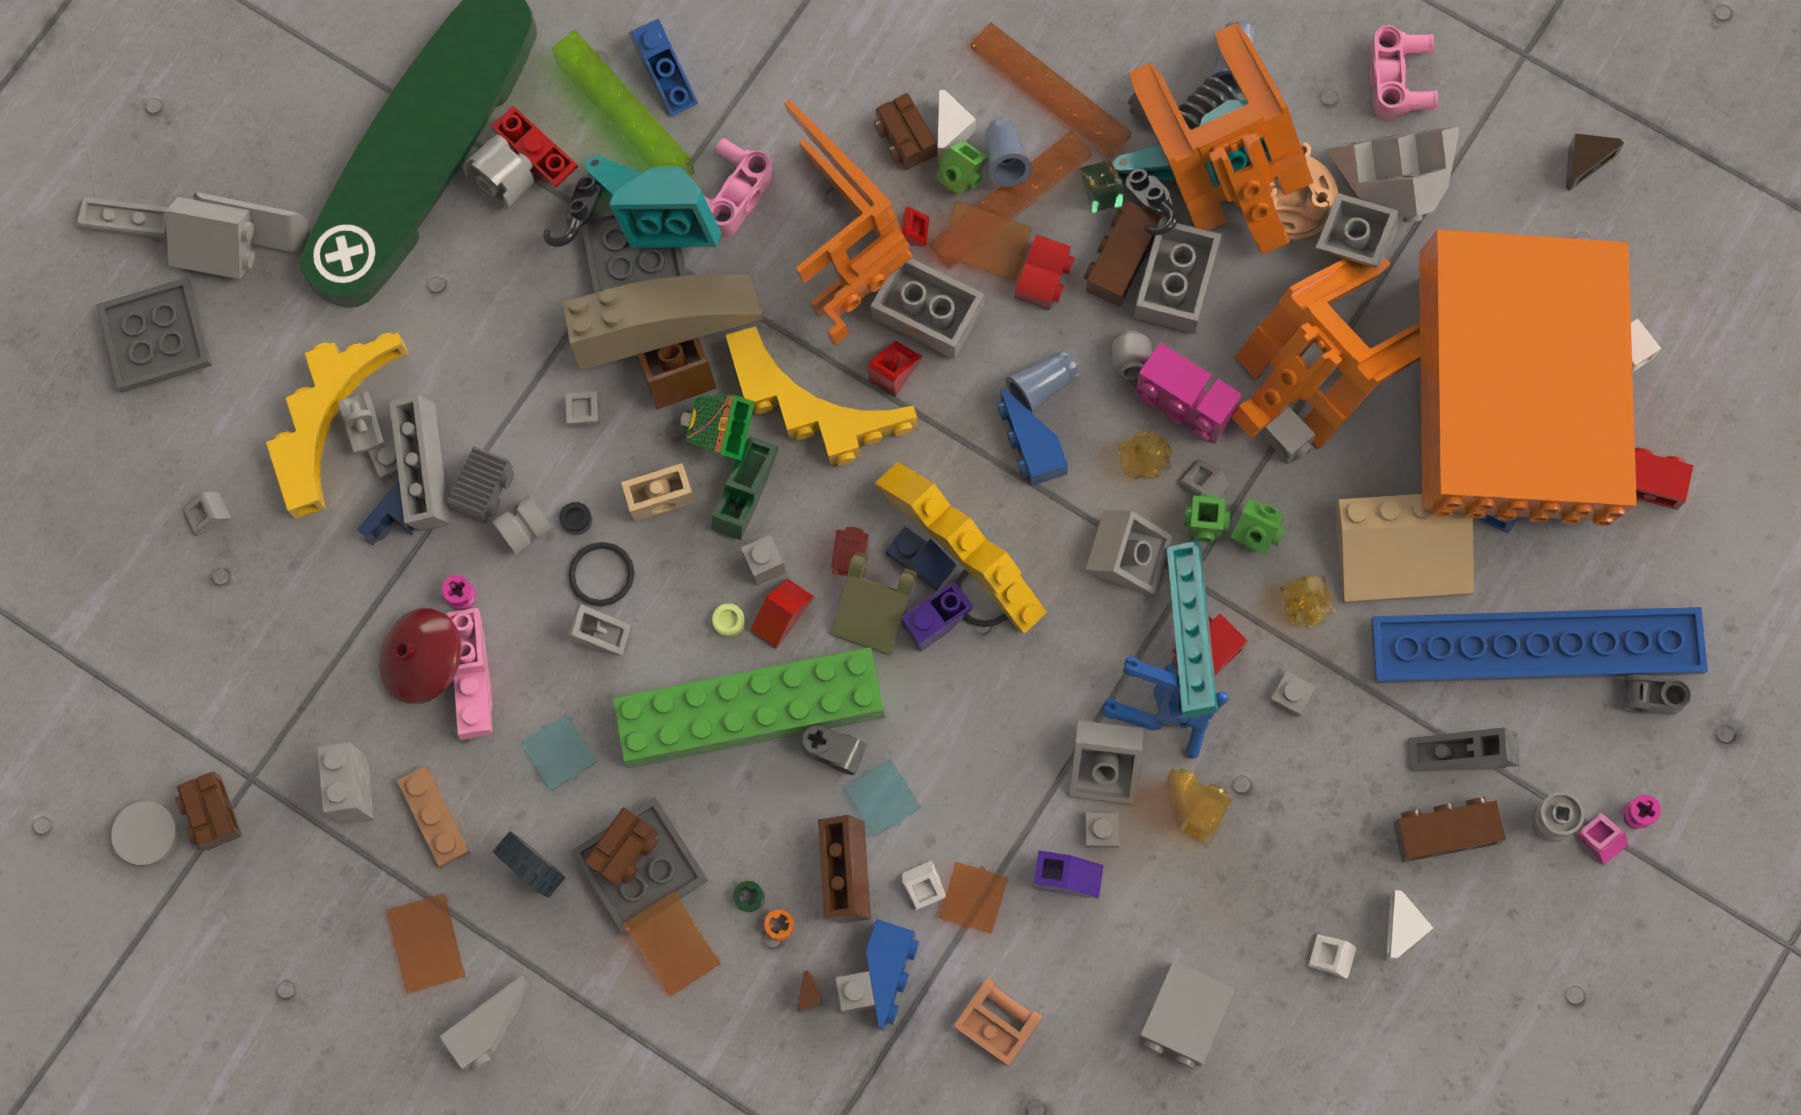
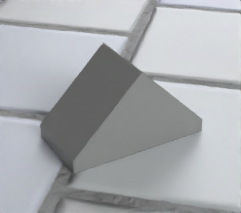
[568,604,631,656]

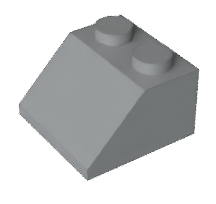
[1316,193,1398,268]
[1086,510,1173,595]
[1069,720,1144,805]

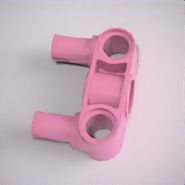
[1370,25,1438,121]
[704,138,773,237]

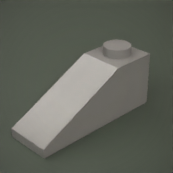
[439,975,531,1072]

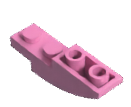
[447,608,493,740]

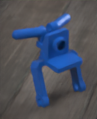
[1102,657,1228,759]

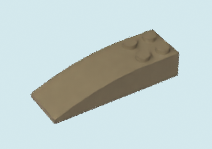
[562,274,763,370]

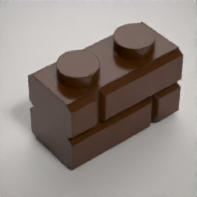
[873,93,938,170]
[175,772,242,851]
[584,807,658,888]

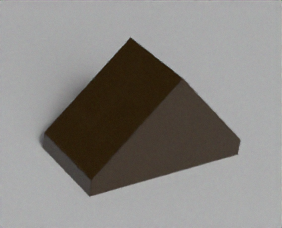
[1566,133,1624,191]

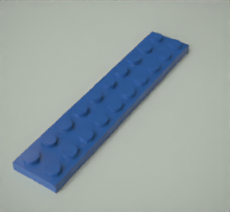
[1371,607,1708,683]

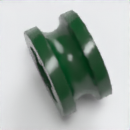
[733,881,765,912]

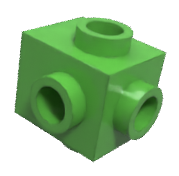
[935,140,988,195]
[1183,494,1230,543]
[1230,498,1286,555]

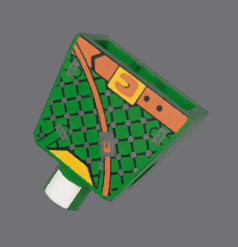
[681,394,755,461]

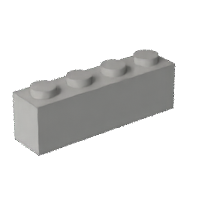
[389,394,451,531]

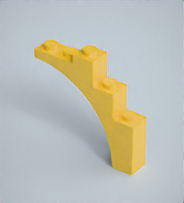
[725,326,918,466]
[266,333,408,519]
[875,461,1047,634]

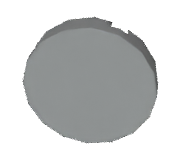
[111,801,179,867]

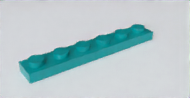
[1167,540,1218,719]

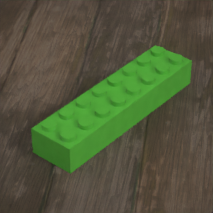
[613,647,885,768]

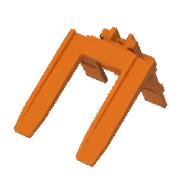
[1129,23,1314,255]
[784,99,913,345]
[1231,258,1420,449]

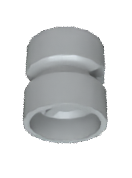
[492,496,553,555]
[1531,792,1585,842]

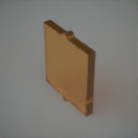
[939,862,1008,934]

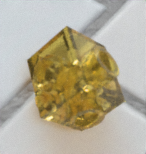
[1117,431,1172,480]
[1280,576,1335,628]

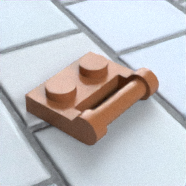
[953,978,1043,1067]

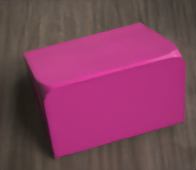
[1577,813,1628,865]

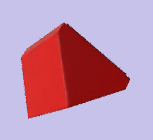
[901,206,929,247]

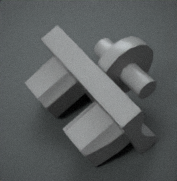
[338,391,386,455]

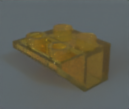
[1165,768,1232,845]

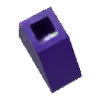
[901,581,974,652]
[1033,850,1104,899]

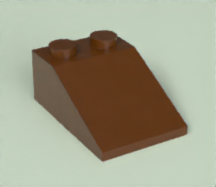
[637,337,717,409]

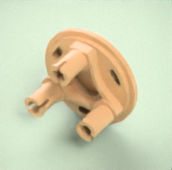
[1270,141,1338,241]

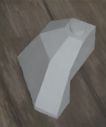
[1328,127,1459,223]

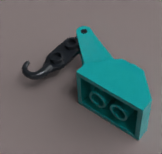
[1113,100,1271,235]
[543,155,722,248]

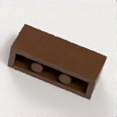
[1084,201,1162,307]
[1393,797,1506,863]
[818,815,871,924]

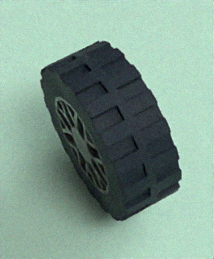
[493,831,566,898]

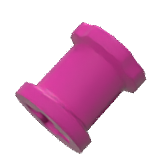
[442,575,476,610]
[1623,795,1661,829]

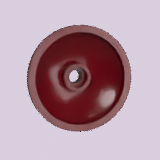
[379,608,461,704]

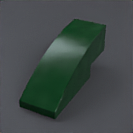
[711,436,779,540]

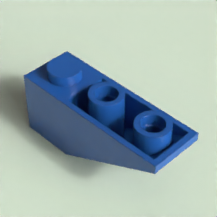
[628,18,699,116]
[996,389,1068,486]
[866,919,920,1031]

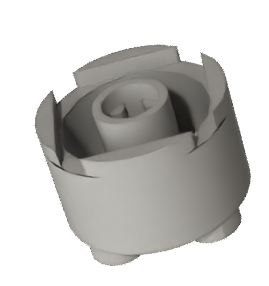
[462,135,534,210]

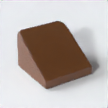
[798,970,823,1014]

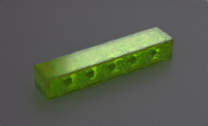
[551,30,695,177]

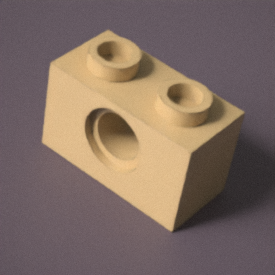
[621,463,696,522]

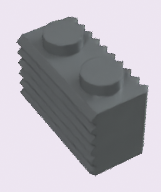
[447,446,514,524]

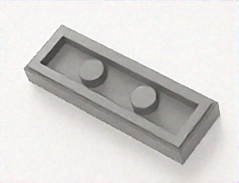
[76,197,168,240]

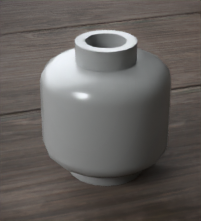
[1111,331,1152,380]

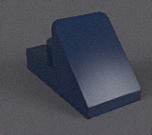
[357,481,413,545]
[886,526,956,591]

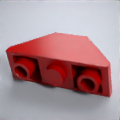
[491,106,578,188]

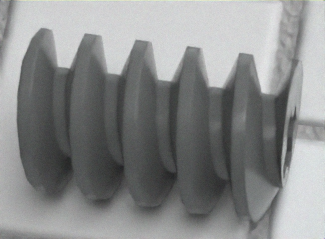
[1179,77,1239,130]

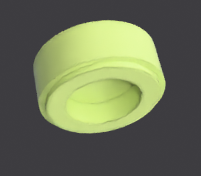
[712,603,745,637]

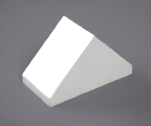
[938,90,976,160]
[1386,890,1433,962]

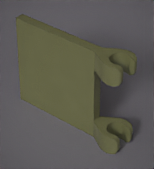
[830,552,917,654]

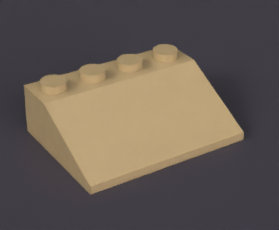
[1334,494,1474,603]

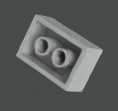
[1134,219,1222,334]
[871,258,985,360]

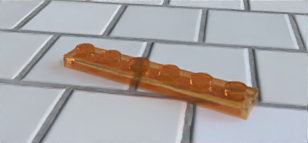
[971,22,1132,158]
[929,130,1092,269]

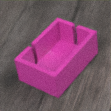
[1136,342,1242,444]

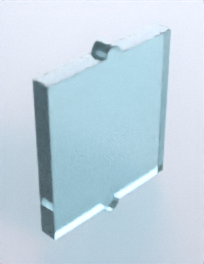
[522,714,597,791]
[845,759,921,837]

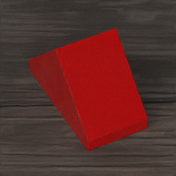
[867,341,922,397]
[750,579,814,649]

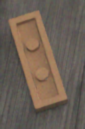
[397,765,471,868]

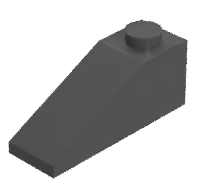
[1409,727,1520,771]

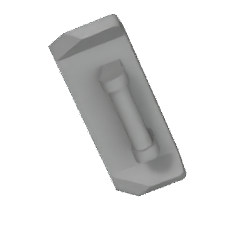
[193,192,310,252]

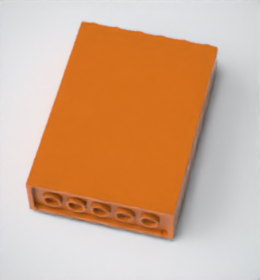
[1419,229,1637,526]

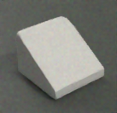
[902,861,946,910]
[1308,934,1356,979]

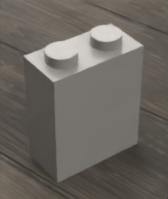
[166,197,255,279]
[317,742,374,825]
[1139,961,1235,1069]

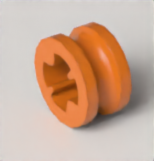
[764,909,794,941]

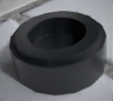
[560,502,592,535]

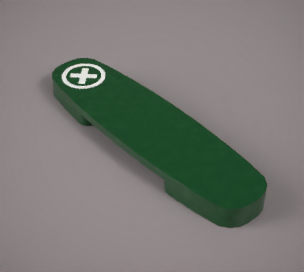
[300,0,537,308]

